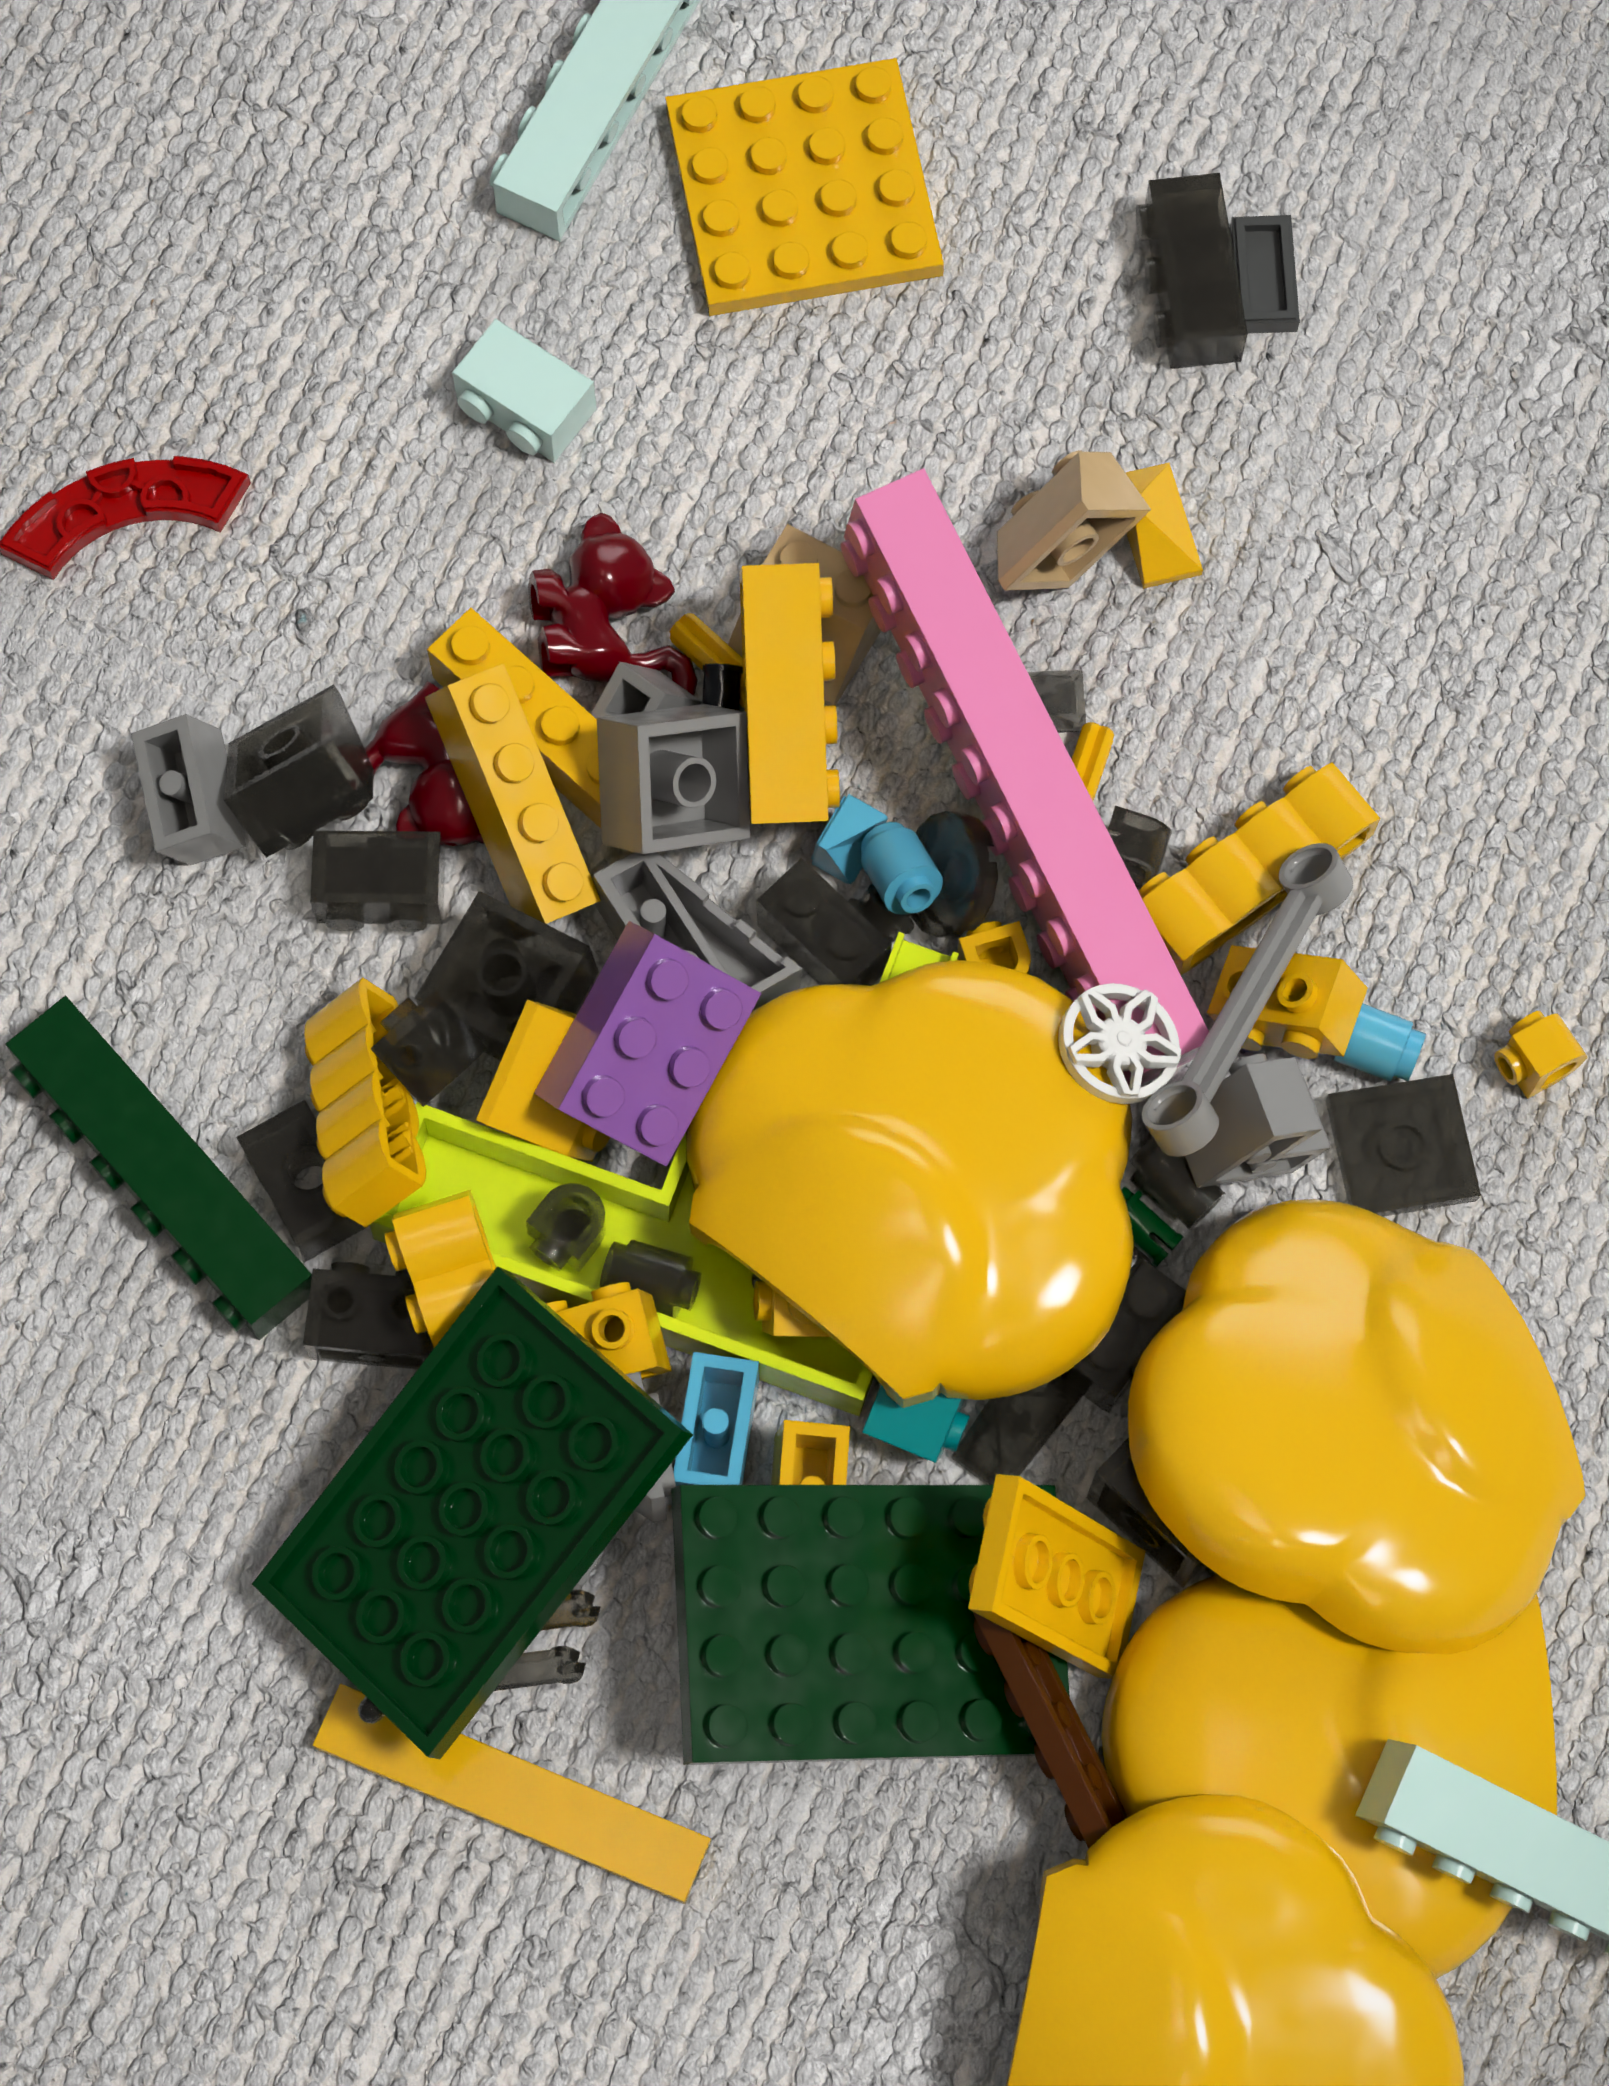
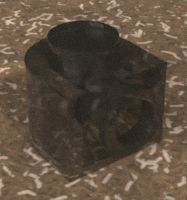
[1104,805,1172,889]
[526,1183,606,1272]

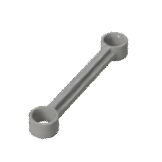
[1142,843,1353,1157]

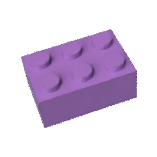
[534,921,762,1167]

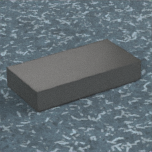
[1229,215,1300,334]

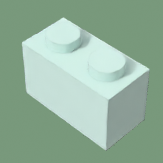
[452,318,597,463]

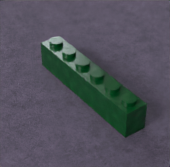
[5,995,319,1340]

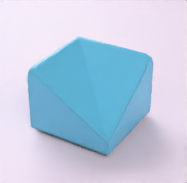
[811,794,888,884]

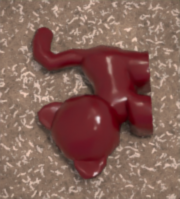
[528,513,698,696]
[309,681,485,846]

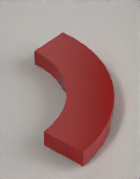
[0,456,251,580]

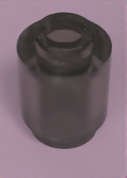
[1129,1137,1226,1230]
[600,1239,701,1318]

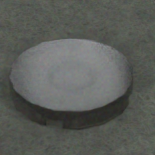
[910,811,998,939]

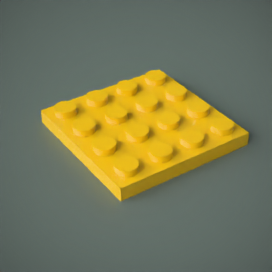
[665,58,944,316]

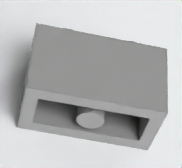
[131,714,246,865]

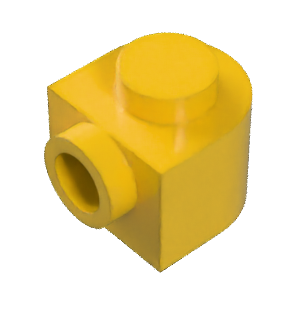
[957,921,1031,974]
[1494,1010,1587,1099]

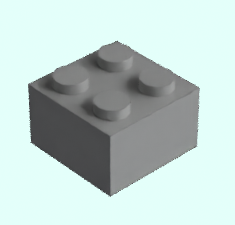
[597,704,751,854]

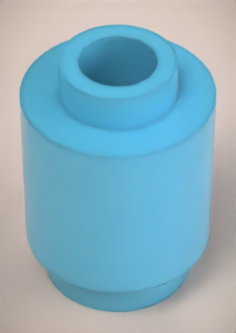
[861,822,943,915]
[1333,1003,1426,1082]

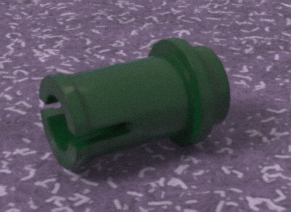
[1121,1186,1184,1267]

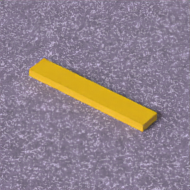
[312,1683,711,1904]

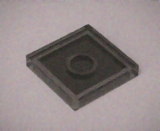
[1325,1074,1481,1217]

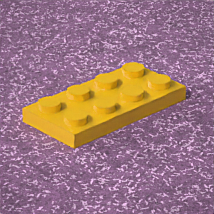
[968,1474,1146,1679]

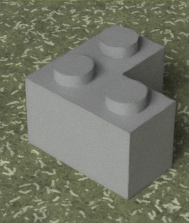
[1174,1054,1331,1188]

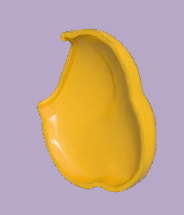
[686,960,1134,1408]
[1128,1199,1586,1654]
[1101,1573,1557,1979]
[1006,1795,1464,2086]

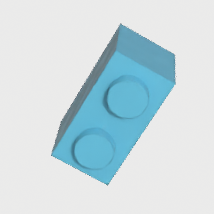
[673,1352,759,1486]

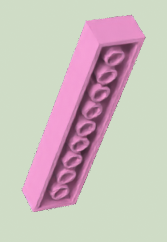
[841,468,1209,1086]

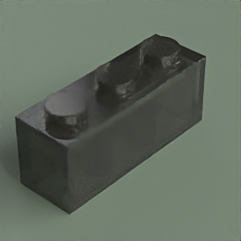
[1136,173,1248,369]

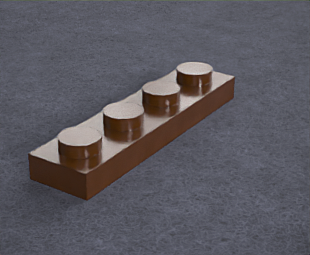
[972,1611,1128,1849]

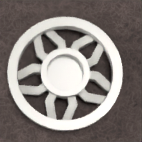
[1058,983,1181,1104]

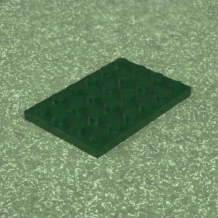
[252,1266,693,1759]
[671,1485,1070,1765]

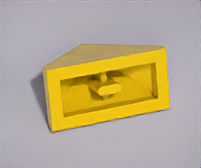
[1125,462,1203,589]

